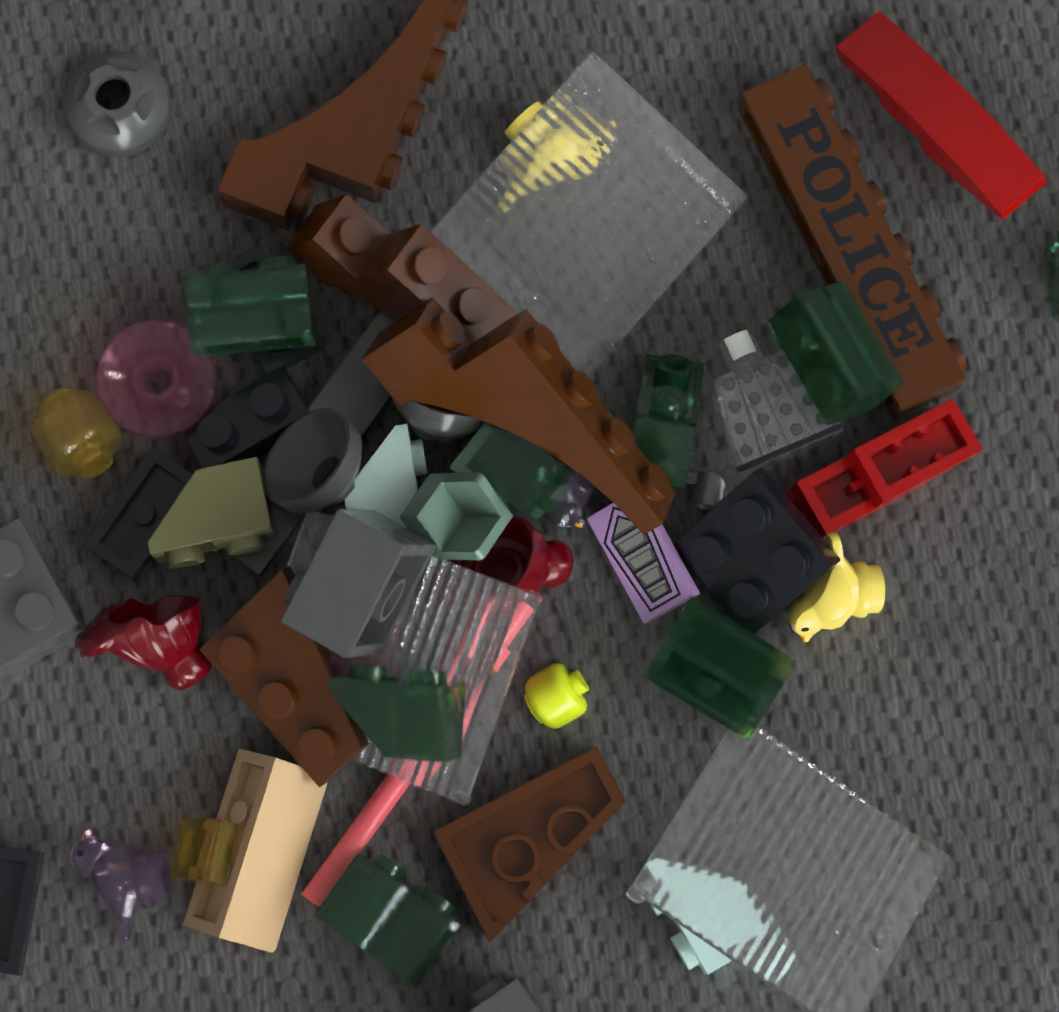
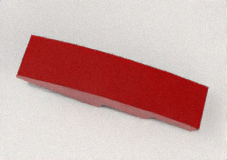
[836,11,1046,220]
[784,398,983,539]

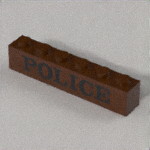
[738,64,967,420]

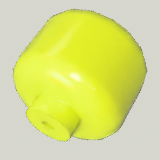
[524,663,589,729]

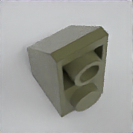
[148,457,277,569]

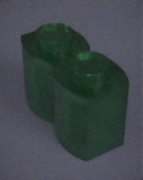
[315,850,459,987]

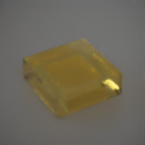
[170,817,238,885]

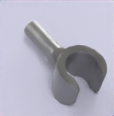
[650,454,728,511]

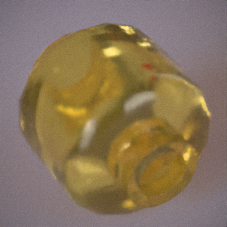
[31,387,122,478]

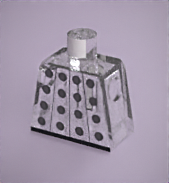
[709,329,843,483]

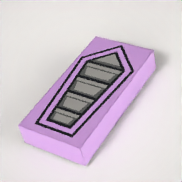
[587,502,700,624]

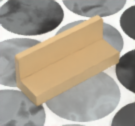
[182,749,327,952]

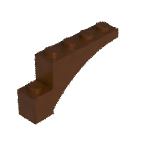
[217,0,469,231]
[284,194,592,381]
[361,297,675,535]

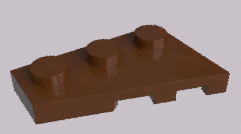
[199,566,369,787]
[433,746,625,942]

